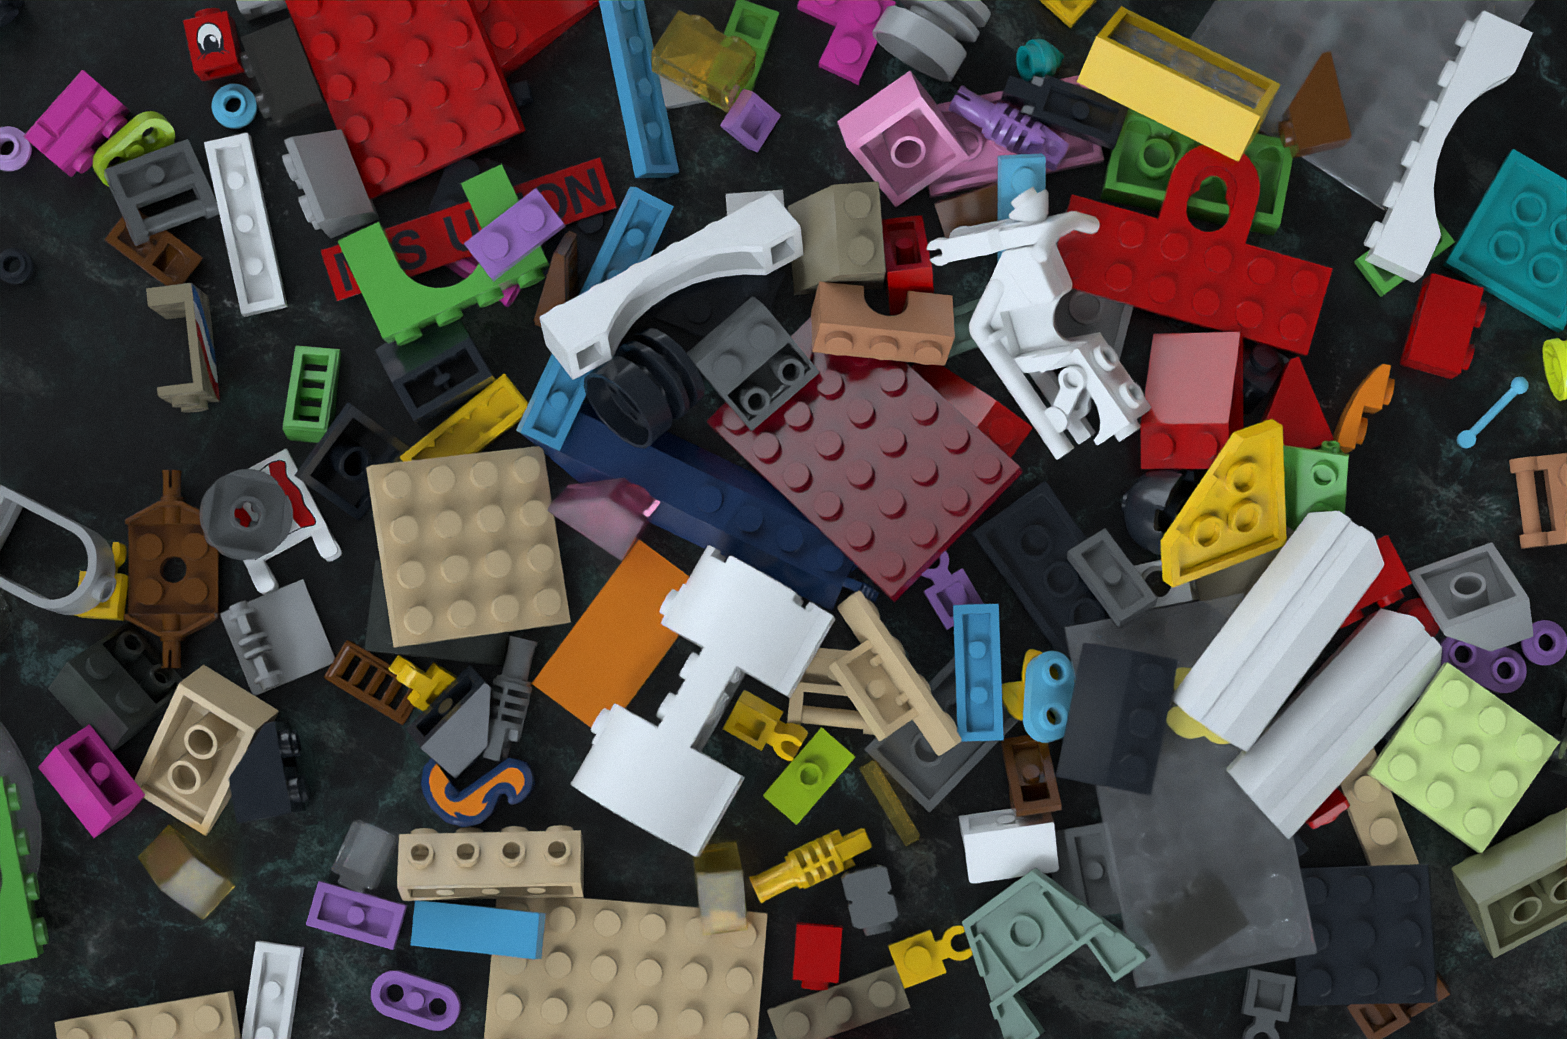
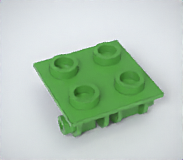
[1283,441,1349,531]

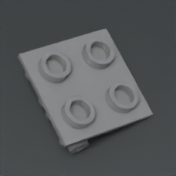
[220,579,335,696]

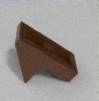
[1001,735,1062,817]

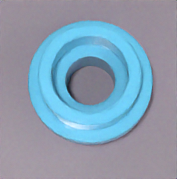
[212,84,257,129]

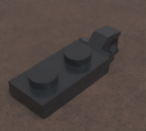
[1001,75,1129,150]

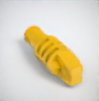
[749,828,872,903]

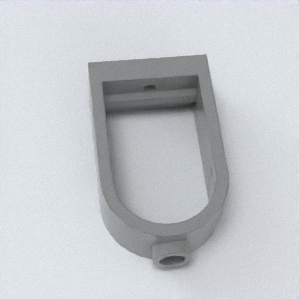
[0,484,116,615]

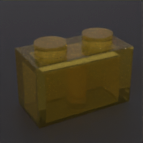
[651,10,756,113]

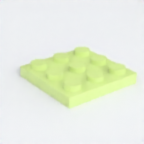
[1367,662,1560,853]

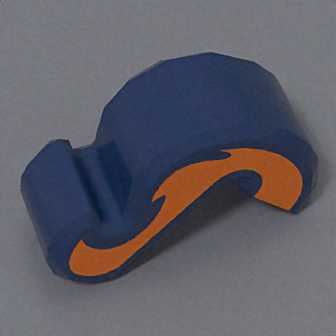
[421,758,536,827]

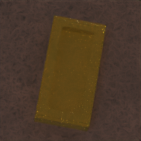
[858,760,920,846]

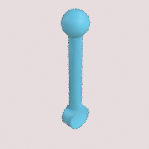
[1457,376,1529,448]

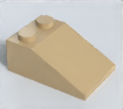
[134,665,279,836]

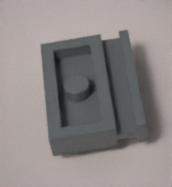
[1052,821,1128,916]

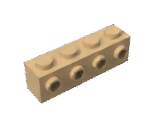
[397,825,584,901]

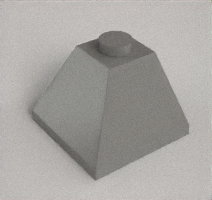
[1408,542,1534,651]

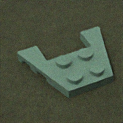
[962,868,1151,1039]

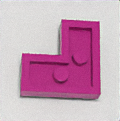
[797,0,896,85]

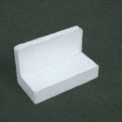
[959,809,1059,883]

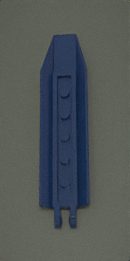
[521,403,879,611]

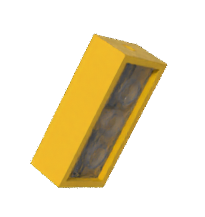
[1077,6,1281,162]

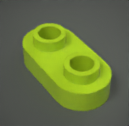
[93,111,175,187]

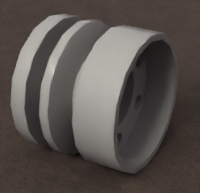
[872,0,991,82]

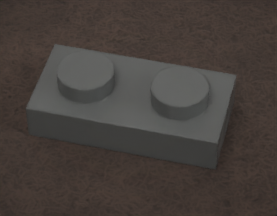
[1067,528,1158,628]

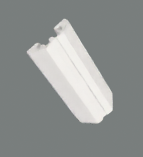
[1171,511,1385,751]
[1225,609,1442,839]

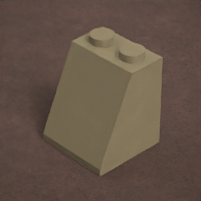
[788,182,885,295]

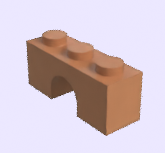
[811,281,955,366]

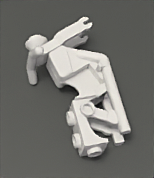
[927,187,1152,460]

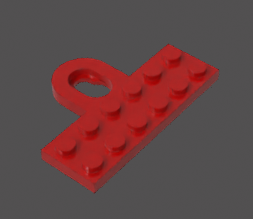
[1057,145,1333,356]

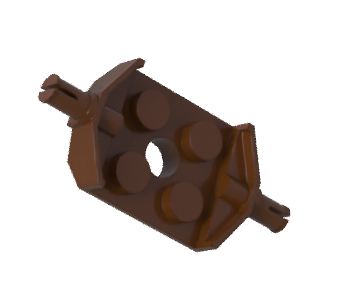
[124,470,219,668]

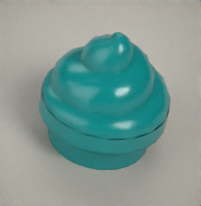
[1016,39,1064,81]

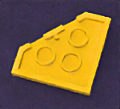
[1160,419,1287,588]

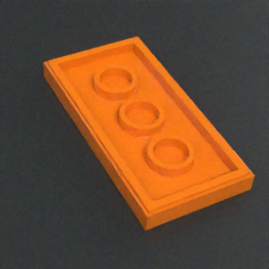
[532,540,689,728]

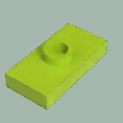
[763,727,855,825]

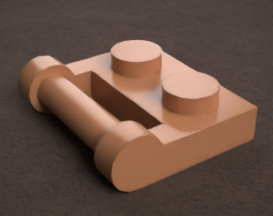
[1509,453,1567,549]

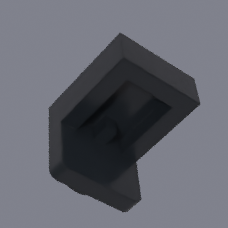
[1243,340,1289,415]

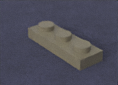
[767,964,911,1039]

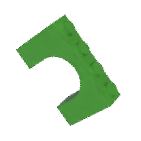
[338,164,550,346]
[0,774,49,965]

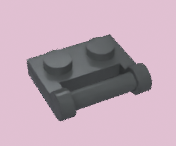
[104,139,219,246]

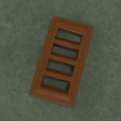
[534,231,578,327]
[324,640,415,725]

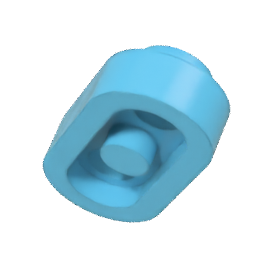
[1023,651,1074,743]

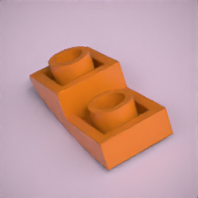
[1332,364,1395,454]

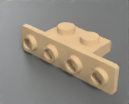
[828,590,962,756]

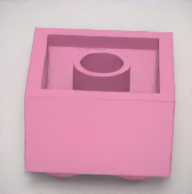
[837,71,969,207]

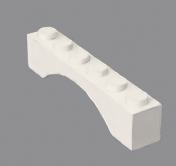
[1364,10,1533,283]
[539,192,804,380]

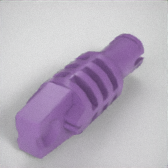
[948,85,1069,171]

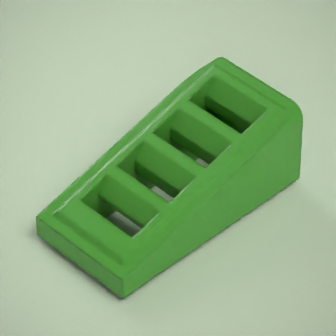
[282,346,341,443]

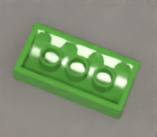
[1100,108,1293,236]

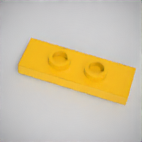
[400,373,528,462]

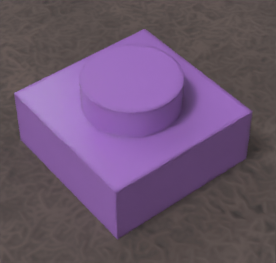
[720,88,781,152]

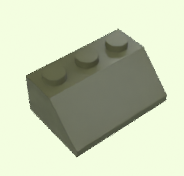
[1451,808,1567,958]

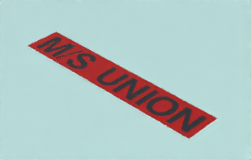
[321,157,617,301]

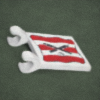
[234,449,342,595]

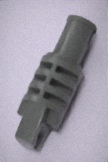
[483,636,538,762]

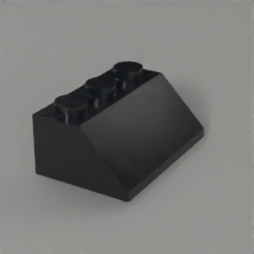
[1055,642,1178,796]

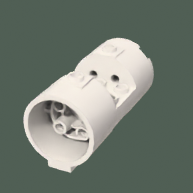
[571,545,835,857]

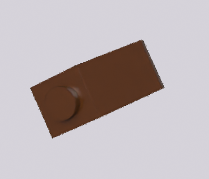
[1278,51,1352,159]

